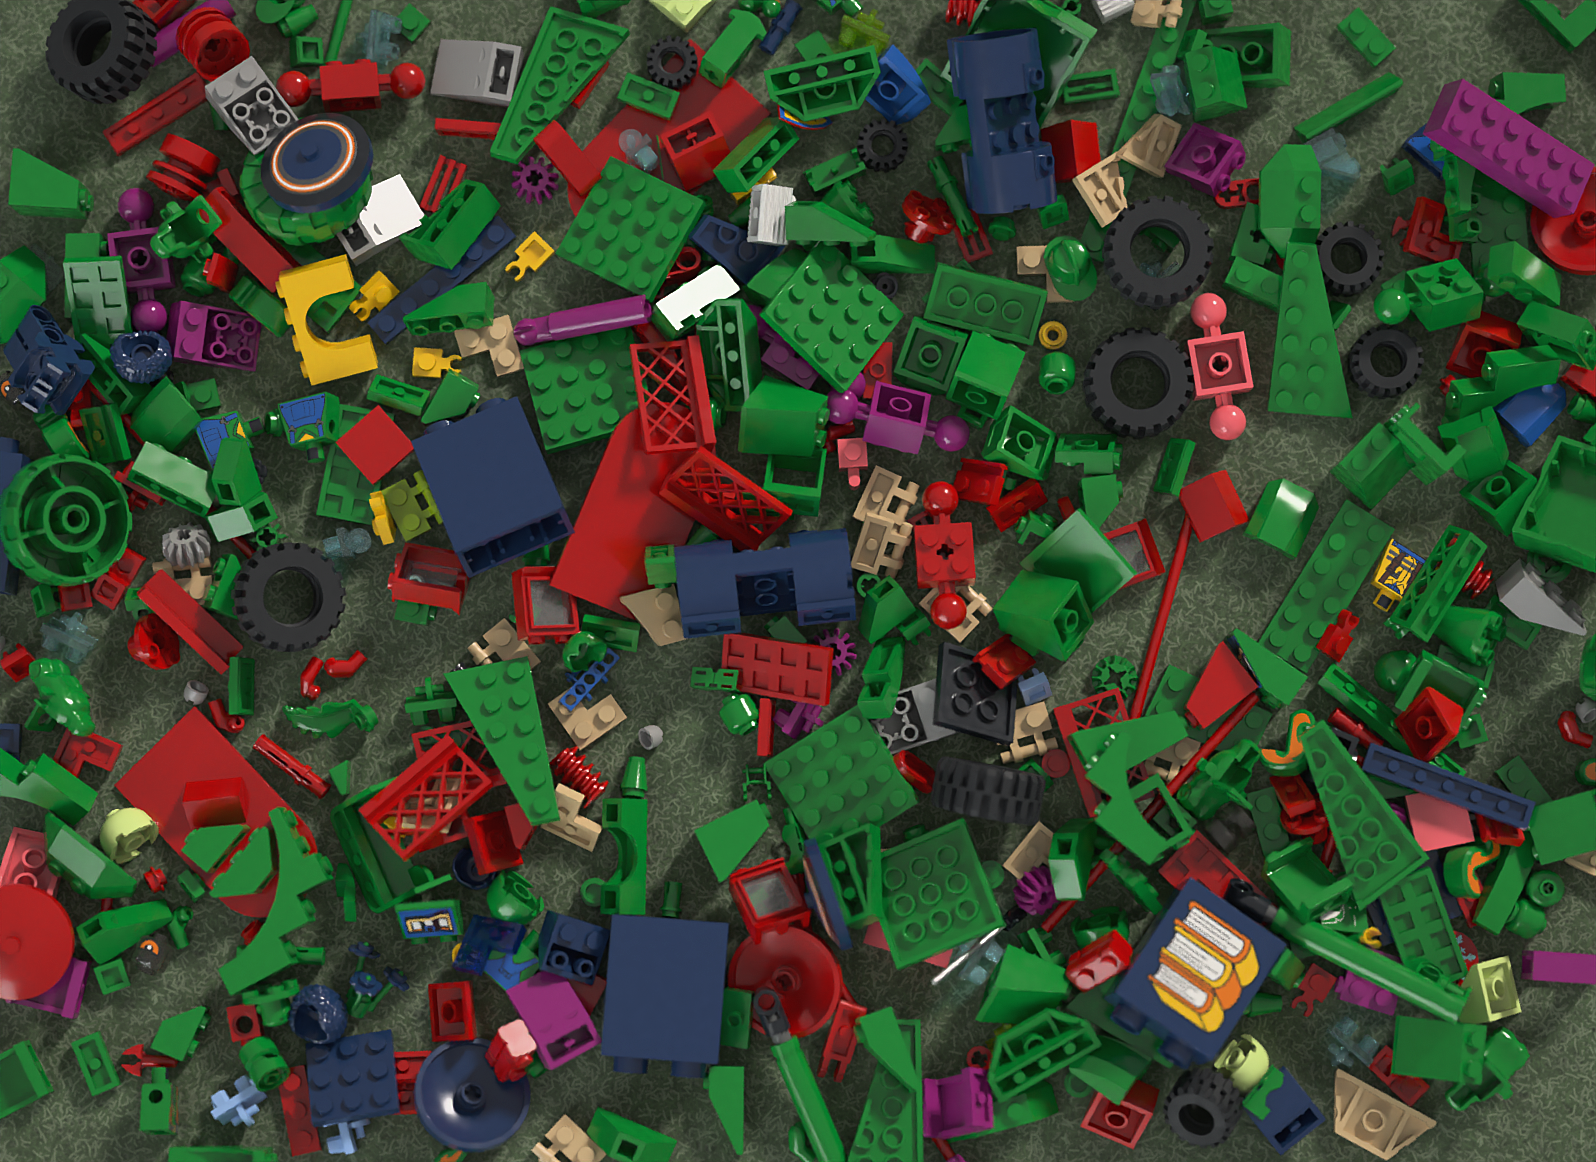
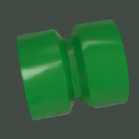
[238,1036,290,1092]

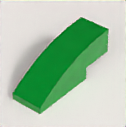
[857,637,905,719]

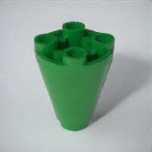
[802,179,874,251]
[1433,606,1507,667]

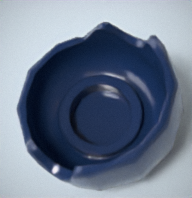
[452,848,498,890]

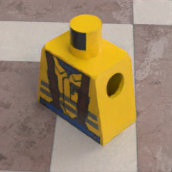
[1370,539,1439,612]

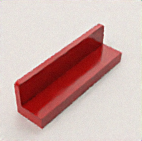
[199,186,302,293]
[137,569,243,675]

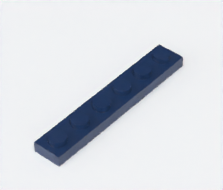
[367,215,517,345]
[1361,743,1536,830]

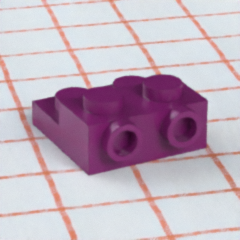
[1164,123,1246,197]
[1334,947,1403,1016]

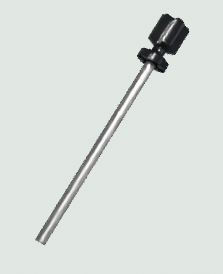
[931,905,1027,985]

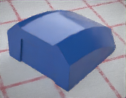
[866,44,931,125]
[1493,382,1566,448]

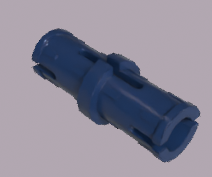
[758,0,803,56]

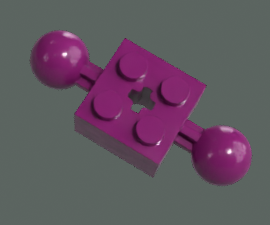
[107,188,176,333]
[747,304,866,399]
[826,381,970,455]

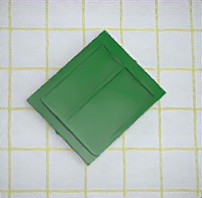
[1019,508,1137,614]

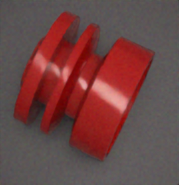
[175,7,250,82]
[146,133,221,202]

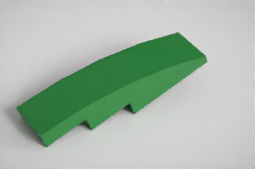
[1472,830,1535,936]

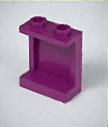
[5,957,92,1019]
[922,1067,994,1139]

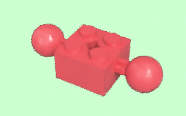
[1184,293,1253,440]

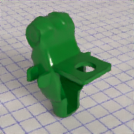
[150,195,222,263]
[24,658,95,737]
[1177,739,1261,821]
[1445,1026,1530,1111]

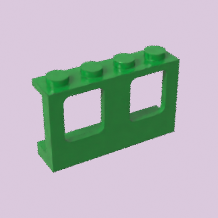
[1383,402,1467,486]

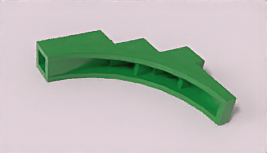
[1430,72,1566,217]
[218,807,334,996]

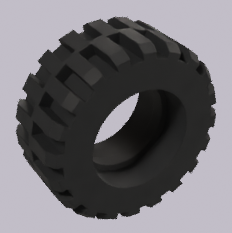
[45,0,157,105]
[1102,195,1214,309]
[1082,327,1194,439]
[231,542,346,652]
[930,757,1046,826]

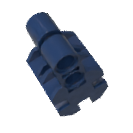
[3,305,95,415]

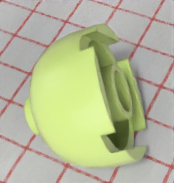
[99,808,159,864]
[1214,1034,1269,1094]

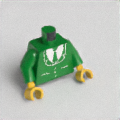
[1314,871,1381,949]

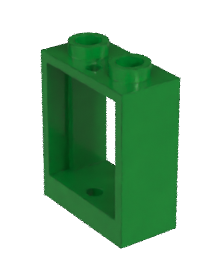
[1517,300,1596,371]
[763,448,827,517]
[1129,773,1194,865]

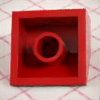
[1445,311,1522,378]
[1080,1080,1160,1149]

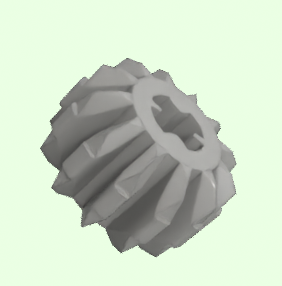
[162,522,211,569]

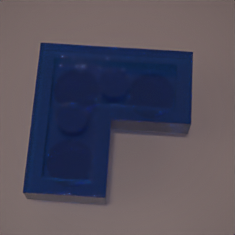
[452,914,527,976]

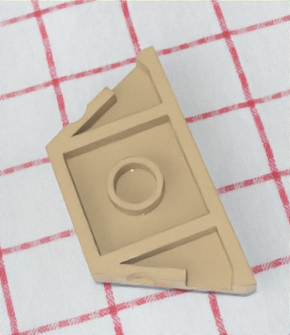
[1333,1068,1437,1160]

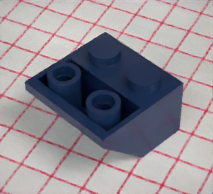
[539,910,611,986]
[1242,1066,1326,1155]

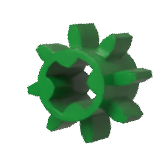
[250,523,288,551]

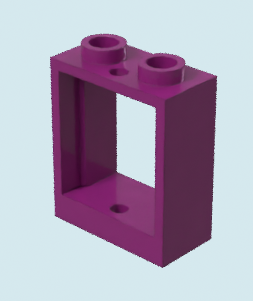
[1521,950,1596,984]

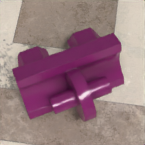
[773,700,824,740]

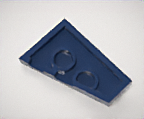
[688,214,785,286]

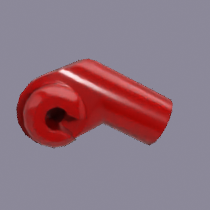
[820,421,855,455]
[324,649,368,678]
[300,656,324,701]
[208,698,245,733]
[1558,711,1593,749]

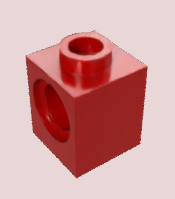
[226,1004,265,1046]

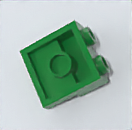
[1055,433,1123,477]

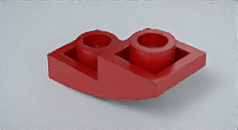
[203,253,239,294]

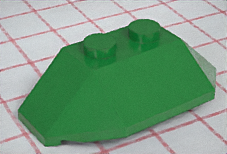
[763,45,881,122]
[1258,144,1321,259]
[0,245,46,345]
[696,299,762,411]
[43,811,138,899]
[987,1008,1101,1103]
[947,1079,1059,1143]

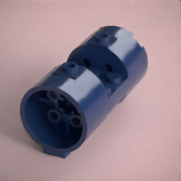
[947,28,1058,214]
[674,528,856,639]

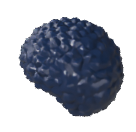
[110,330,172,384]
[288,984,348,1044]

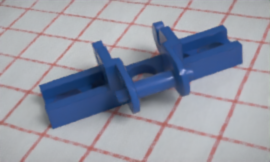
[558,648,620,713]

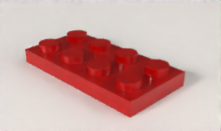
[721,632,833,706]
[1157,830,1278,928]

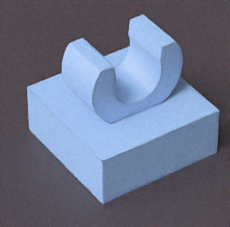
[1017,668,1052,707]

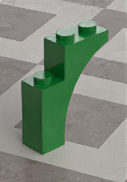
[1441,345,1561,425]
[1084,730,1168,865]
[0,748,98,826]
[169,1145,278,1162]

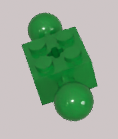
[1373,258,1507,332]

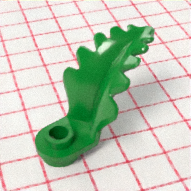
[282,699,379,739]

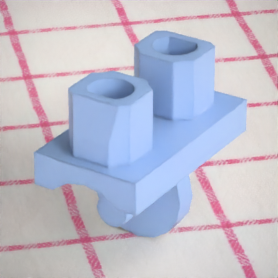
[211,1075,268,1127]
[323,1118,371,1155]

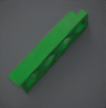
[1389,525,1488,642]

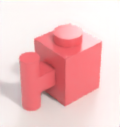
[837,438,868,490]

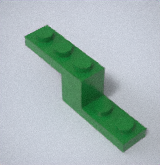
[1517,0,1596,54]

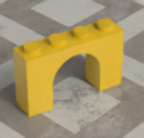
[275,254,378,386]

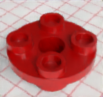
[902,190,955,244]
[127,613,180,670]
[1280,792,1329,845]

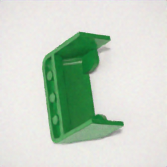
[330,776,452,914]

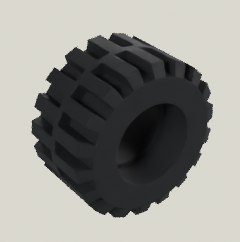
[1315,221,1384,297]
[1347,324,1424,400]
[1163,1068,1243,1148]

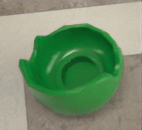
[562,631,607,673]
[1374,650,1417,694]

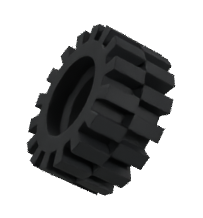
[647,36,698,90]
[857,118,908,173]

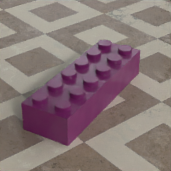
[1423,79,1595,218]

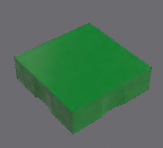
[940,0,1098,131]
[1511,435,1596,573]

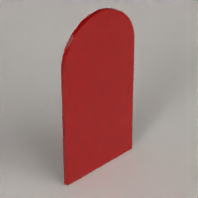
[567,39,771,217]
[549,402,716,620]
[114,706,318,918]

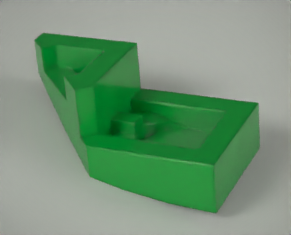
[335,863,357,922]

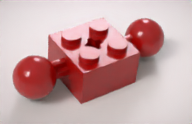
[275,59,425,113]
[913,481,976,629]

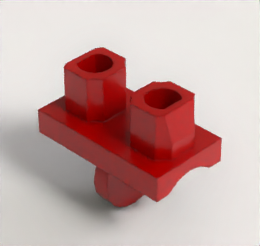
[114,461,166,512]

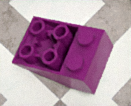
[166,301,262,372]
[506,971,602,1070]

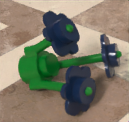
[345,942,410,1018]

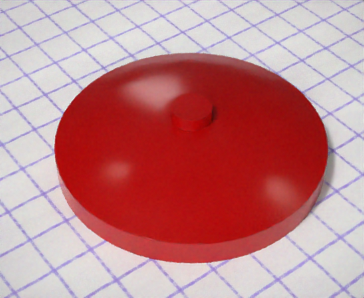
[1530,167,1596,275]
[0,883,75,1000]
[728,924,843,1038]

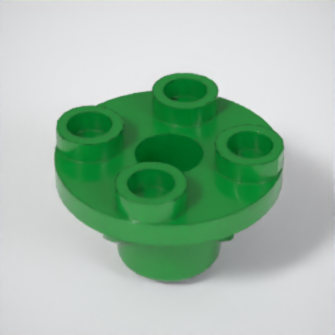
[241,979,300,1027]

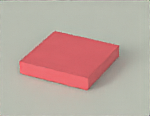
[1404,793,1475,851]

